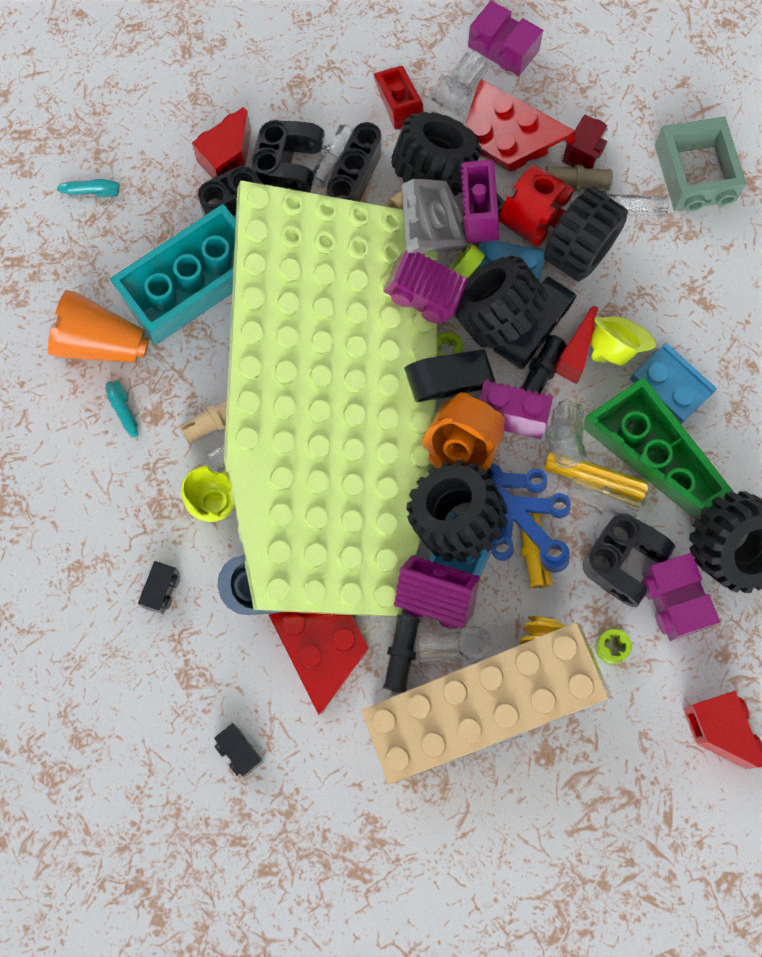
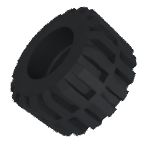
[391,112,482,196]
[544,186,628,282]
[454,256,548,349]
[406,461,508,562]
[689,491,762,593]

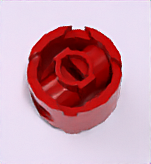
[498,164,575,247]

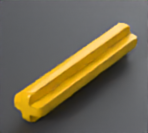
[544,451,648,501]

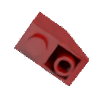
[192,107,251,179]
[683,691,762,769]

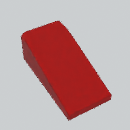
[373,66,424,130]
[556,306,598,384]

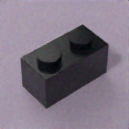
[138,561,180,614]
[214,723,264,777]

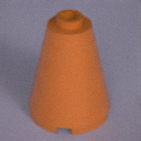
[48,290,150,363]

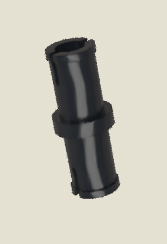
[519,335,567,394]
[383,614,420,693]

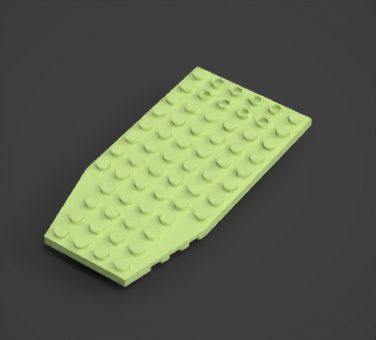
[224,181,437,617]

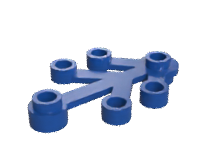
[487,463,571,573]

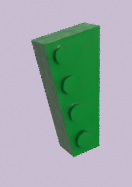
[583,377,733,519]

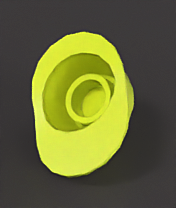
[590,316,656,366]

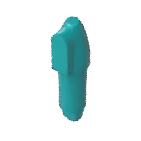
[57,179,120,198]
[105,380,138,437]

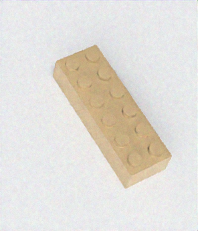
[361,622,612,785]

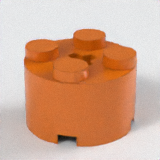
[423,392,505,472]

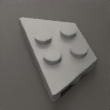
[402,179,480,253]

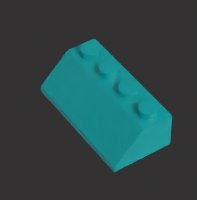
[109,204,236,345]

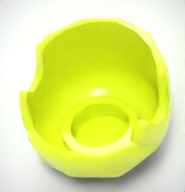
[181,465,235,523]

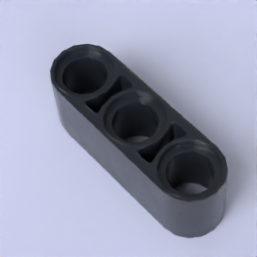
[326,122,381,202]
[493,276,577,370]
[404,349,496,402]

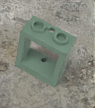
[655,116,747,211]

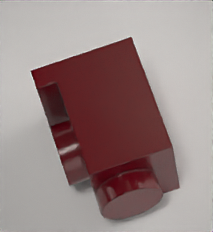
[562,114,608,169]

